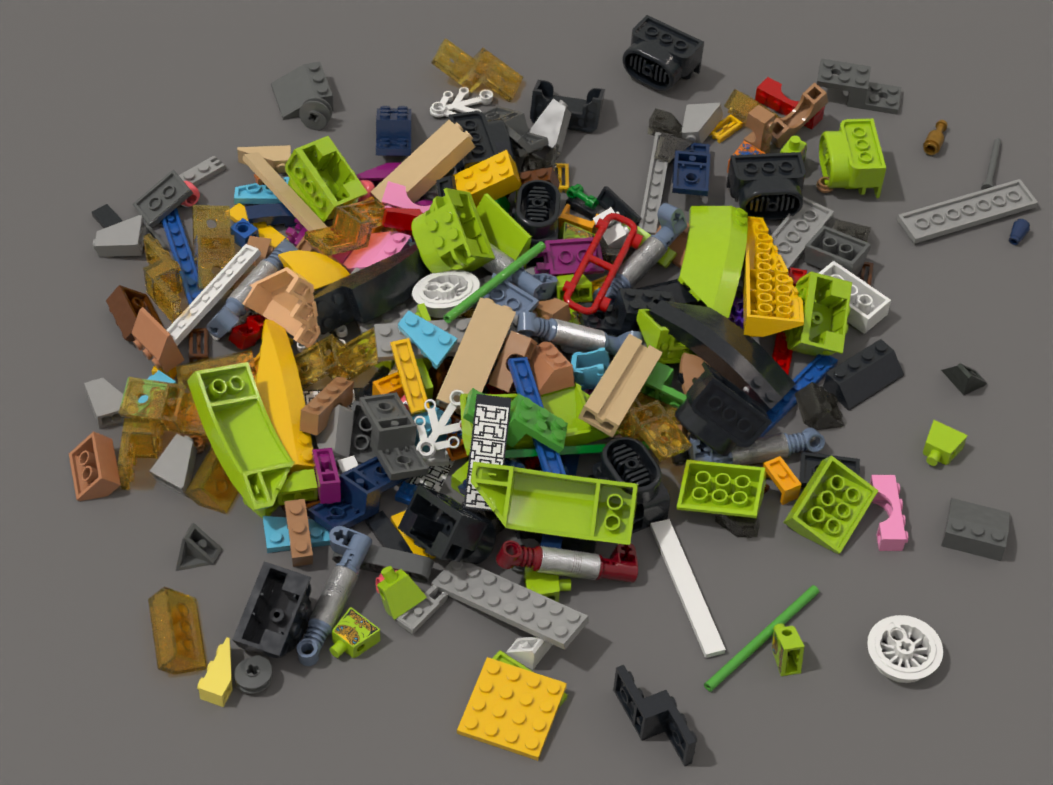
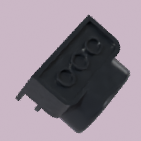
[622,15,704,91]
[448,111,515,173]
[726,152,806,221]
[512,180,561,266]
[675,362,772,456]
[588,437,670,534]
[398,485,496,565]
[232,561,312,658]

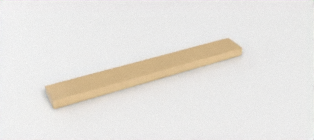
[242,152,340,249]

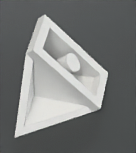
[506,637,553,670]

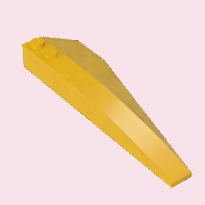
[743,216,804,337]
[255,319,314,478]

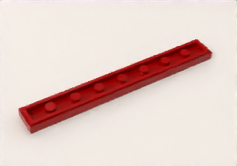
[772,267,807,375]

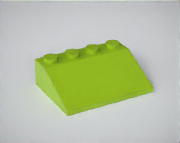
[476,193,532,269]
[783,455,879,554]
[677,460,766,518]

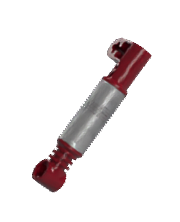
[496,540,638,583]

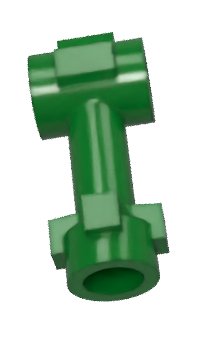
[567,184,599,209]

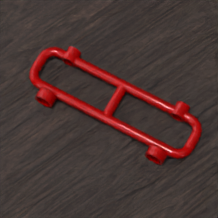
[562,213,643,315]

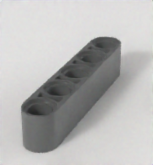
[332,540,434,583]

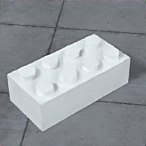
[819,261,891,334]

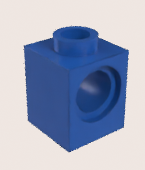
[230,218,259,248]

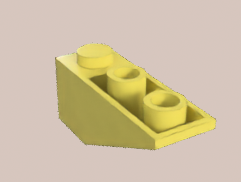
[197,637,233,707]

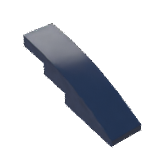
[245,203,297,228]

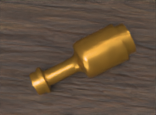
[923,120,948,155]

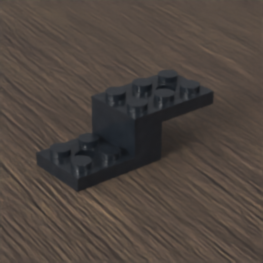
[577,288,675,335]
[613,665,697,767]

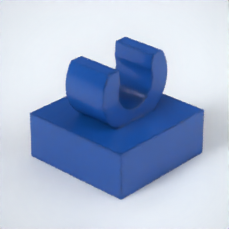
[395,481,418,505]

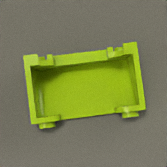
[637,309,699,364]

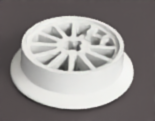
[412,270,480,318]
[867,615,943,683]

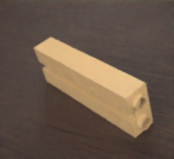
[371,120,476,207]
[435,297,516,415]
[578,334,663,437]

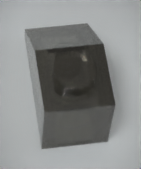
[648,108,683,142]
[715,514,760,538]

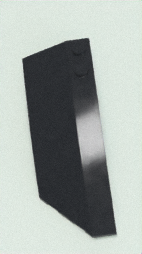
[648,300,796,413]

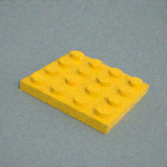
[457,657,567,761]

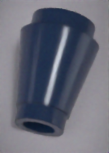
[1009,219,1030,245]

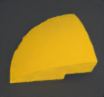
[278,250,351,291]

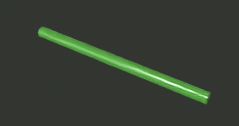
[443,241,546,323]
[704,585,819,692]

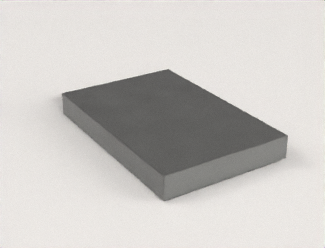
[133,169,193,228]

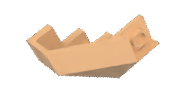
[242,267,320,349]

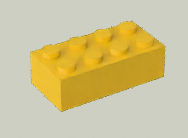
[452,150,522,208]

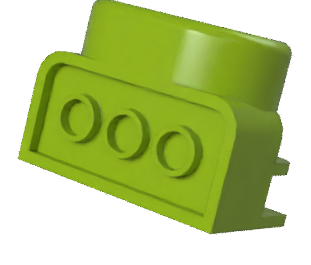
[819,118,886,198]
[285,136,368,222]
[411,188,495,273]
[783,271,852,356]

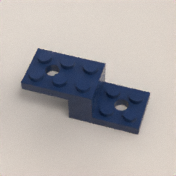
[376,106,411,156]
[672,141,711,196]
[307,456,409,532]

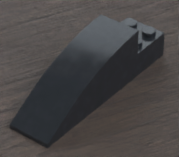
[313,244,432,335]

